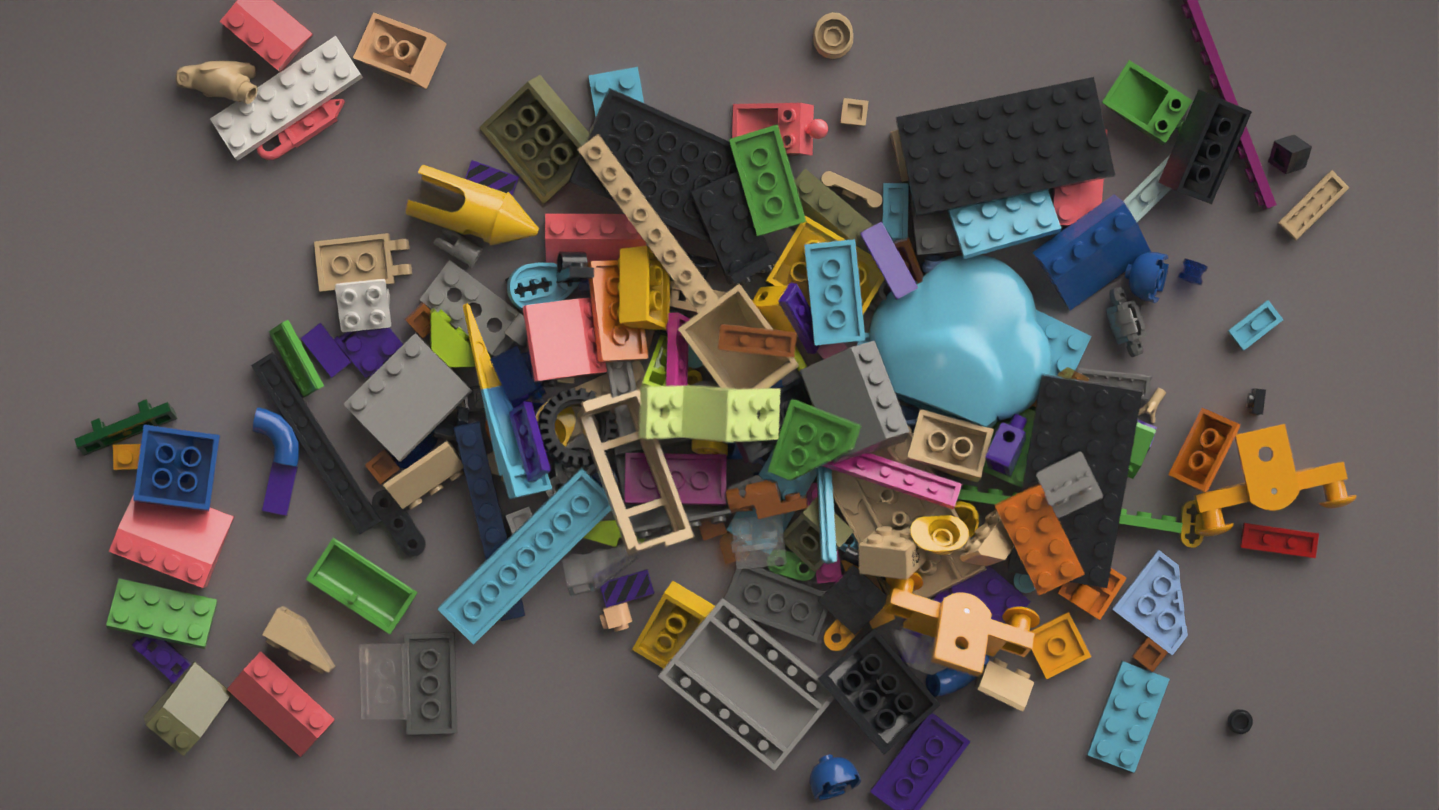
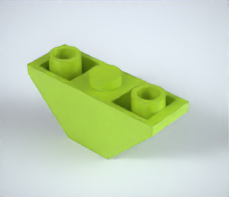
[430,308,476,367]

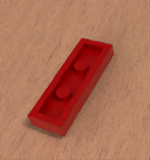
[1240,523,1319,558]

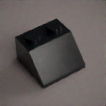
[818,564,887,635]

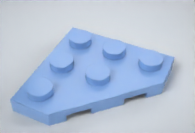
[1112,550,1188,655]

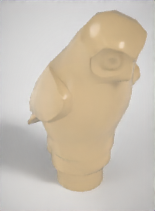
[175,61,258,104]

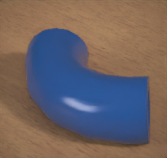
[253,407,299,466]
[926,654,989,697]

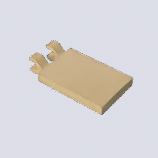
[314,233,412,292]

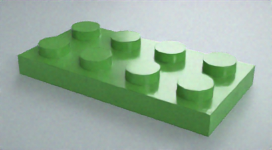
[729,125,807,236]
[106,578,218,649]

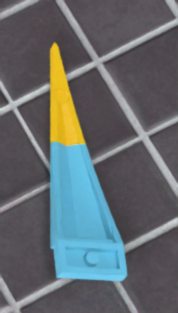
[463,303,552,499]

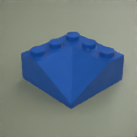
[133,425,220,512]

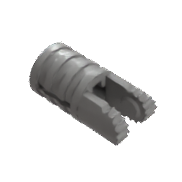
[433,228,483,268]

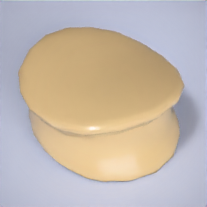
[813,12,853,59]

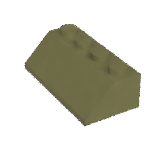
[794,169,874,252]

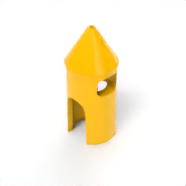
[406,165,539,246]

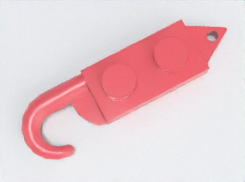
[256,99,345,160]

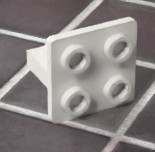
[335,279,391,332]

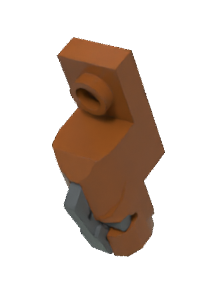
[726,475,809,519]

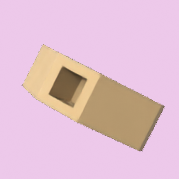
[959,510,1014,567]

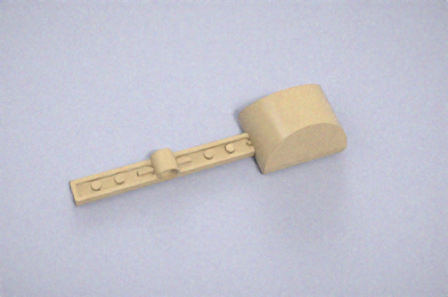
[578,135,799,389]

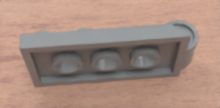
[420,260,528,360]

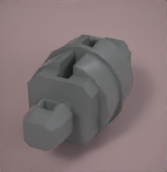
[1106,287,1147,357]

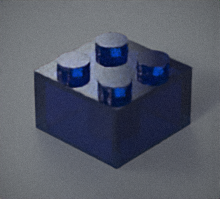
[490,346,547,410]

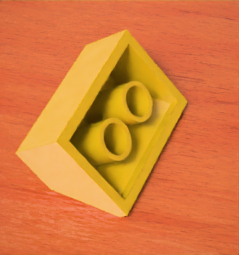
[617,246,670,330]

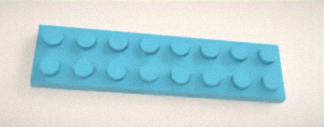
[438,467,611,644]

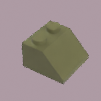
[779,497,854,572]

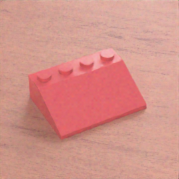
[109,495,234,588]

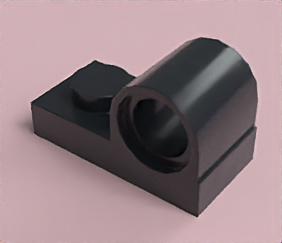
[557,251,594,283]

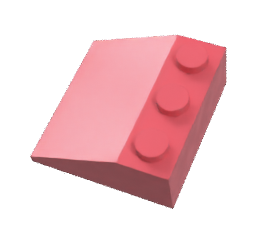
[522,298,607,381]

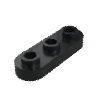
[372,490,426,557]

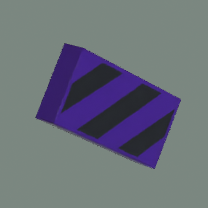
[465,160,519,196]
[599,569,654,607]

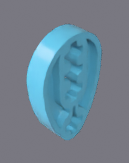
[507,262,579,310]

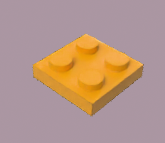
[1030,612,1091,679]

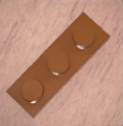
[718,324,797,358]

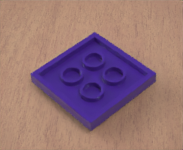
[932,566,1031,625]

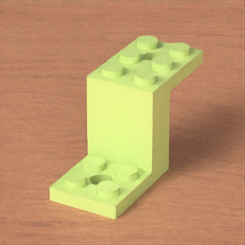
[639,385,780,442]

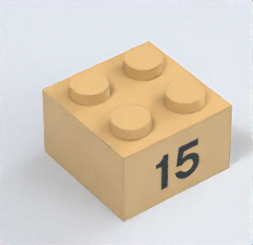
[859,526,926,579]

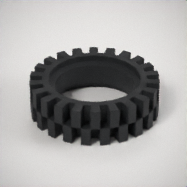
[537,388,618,469]

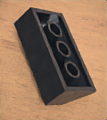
[1158,89,1252,205]

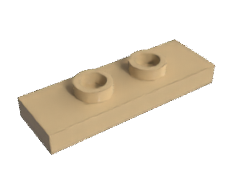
[1277,170,1349,241]

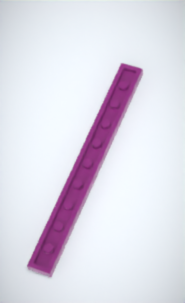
[1181,0,1277,210]

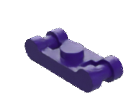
[132,636,191,684]

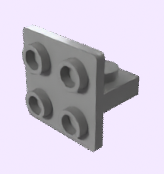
[1036,452,1103,518]

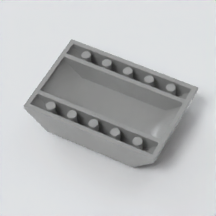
[658,598,834,771]

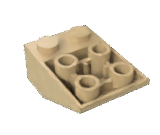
[263,606,335,674]

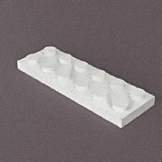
[210,36,363,161]

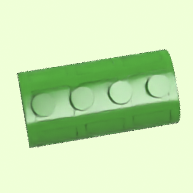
[306,537,418,634]

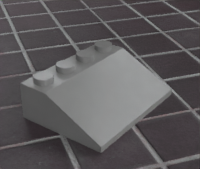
[344,333,472,462]

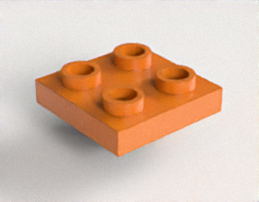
[1057,568,1127,620]

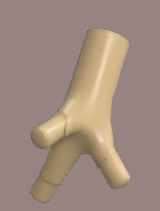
[1139,387,1166,423]

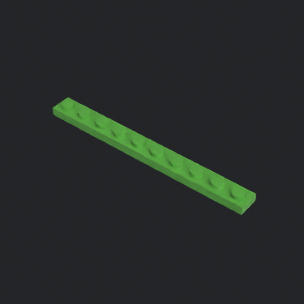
[957,484,1183,533]

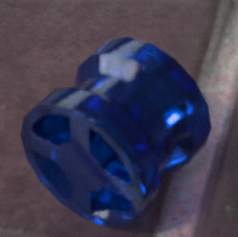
[1178,258,1208,286]

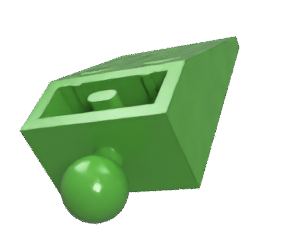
[1102,60,1193,146]

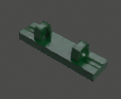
[74,399,177,456]

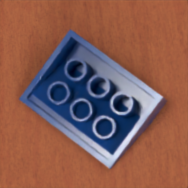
[1032,194,1151,310]

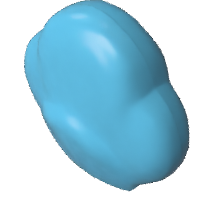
[869,255,1051,428]

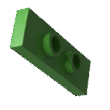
[269,320,324,397]

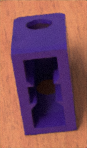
[985,414,1027,477]

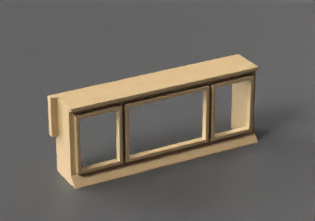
[577,390,694,556]

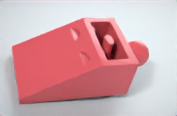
[732,103,828,156]

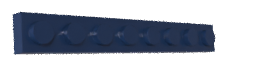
[454,421,526,621]

